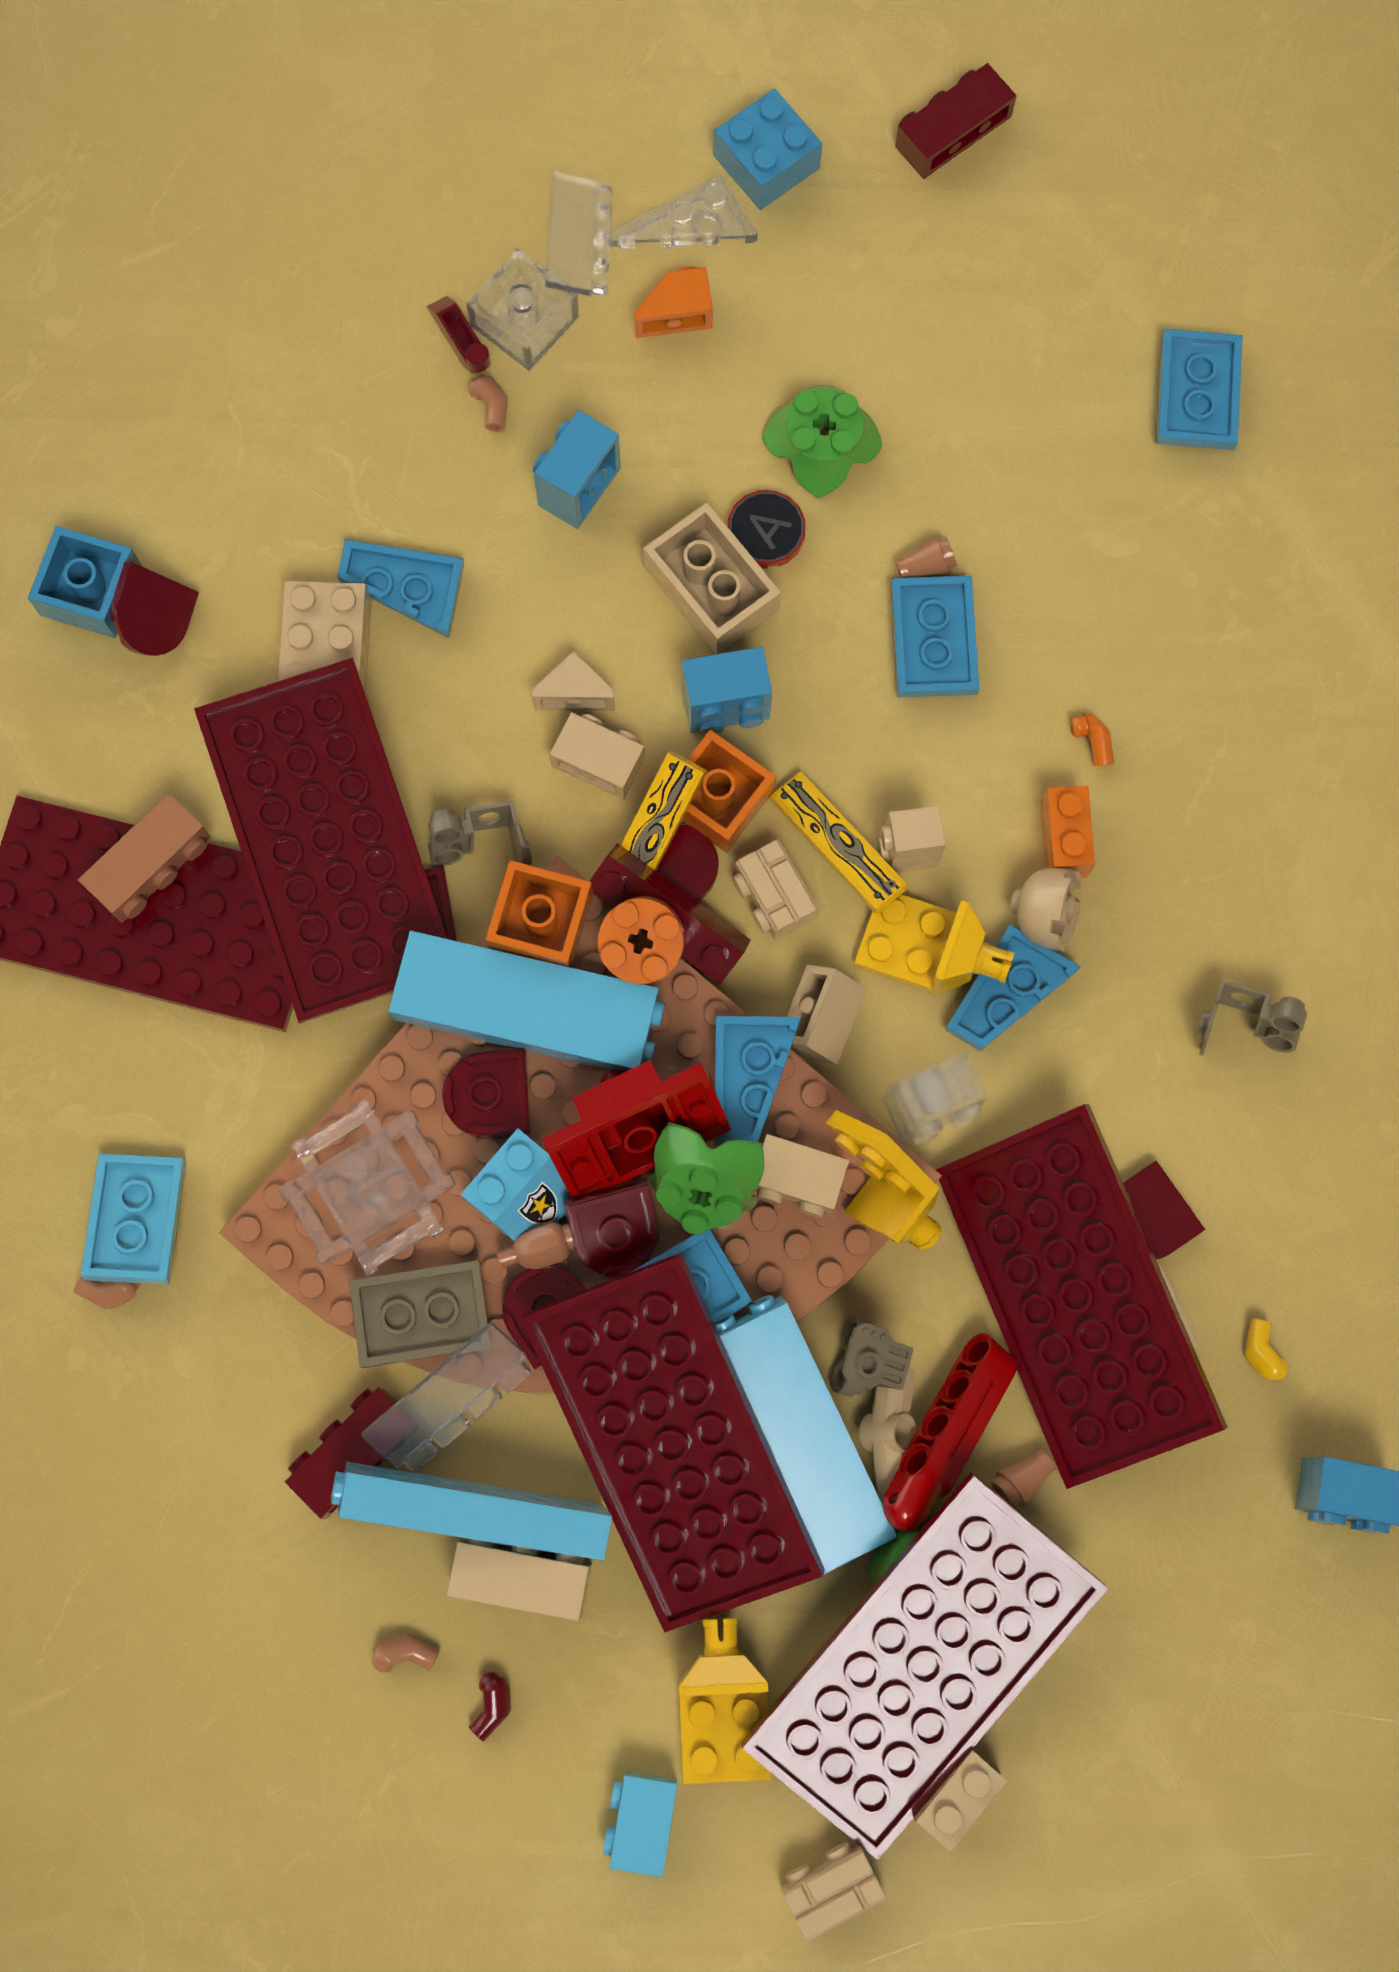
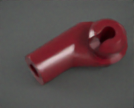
[468,1671,511,1742]

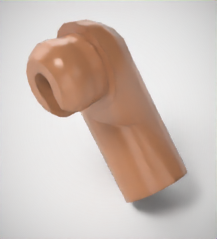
[468,375,508,432]
[74,1277,140,1309]
[372,1633,440,1673]

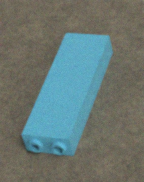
[388,931,665,1073]
[715,1295,897,1574]
[331,1462,612,1561]

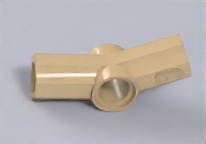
[859,1368,917,1501]

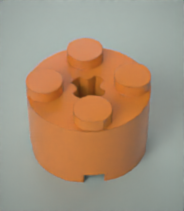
[598,897,685,984]

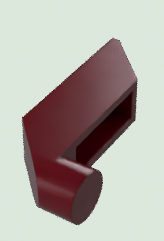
[427,296,491,373]

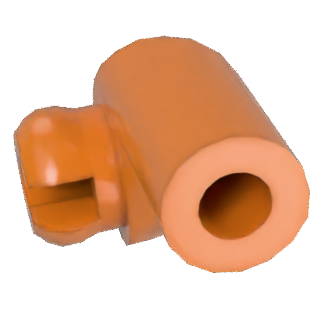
[1070,713,1114,766]

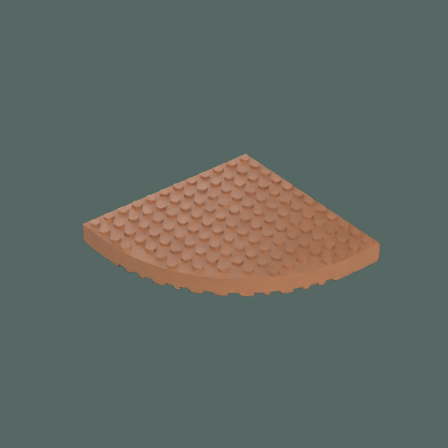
[219,855,942,1394]

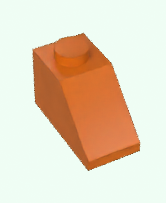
[634,266,713,338]

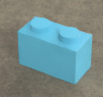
[603,1771,677,1877]

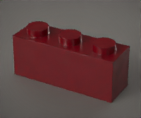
[895,63,1017,180]
[285,1387,419,1519]

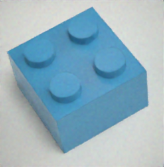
[713,88,822,210]
[533,410,621,529]
[28,526,142,638]
[682,647,772,735]
[1295,1456,1399,1534]

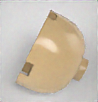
[1011,867,1082,952]

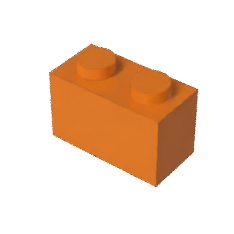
[1040,786,1095,878]

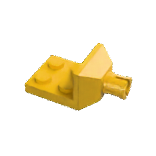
[854,894,1015,995]
[826,1110,941,1251]
[679,1617,771,1784]

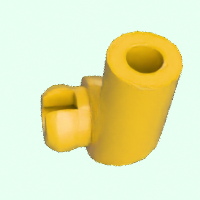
[1245,1319,1288,1381]

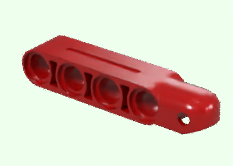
[883,1333,1017,1532]

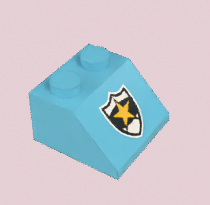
[461,1129,572,1242]

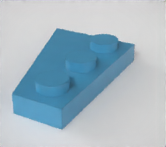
[338,539,464,638]
[945,925,1081,1051]
[714,1016,801,1145]

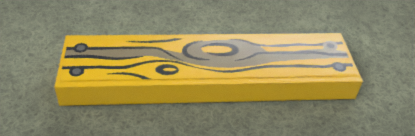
[621,750,707,871]
[770,771,907,914]

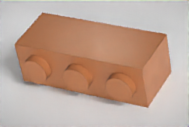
[78,793,211,923]

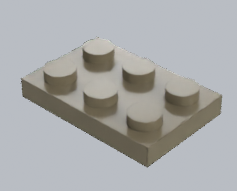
[349,1260,492,1369]

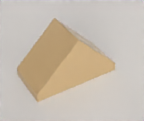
[532,651,615,711]

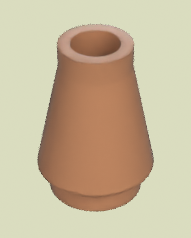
[895,536,957,578]
[991,1449,1056,1508]

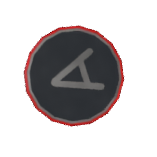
[728,490,805,569]

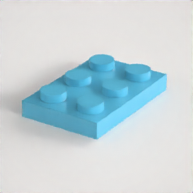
[80,1154,186,1285]

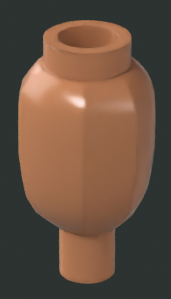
[496,1222,574,1269]

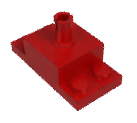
[542,1060,732,1199]

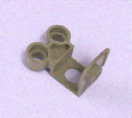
[428,801,532,866]
[1197,979,1307,1056]
[830,1318,914,1397]

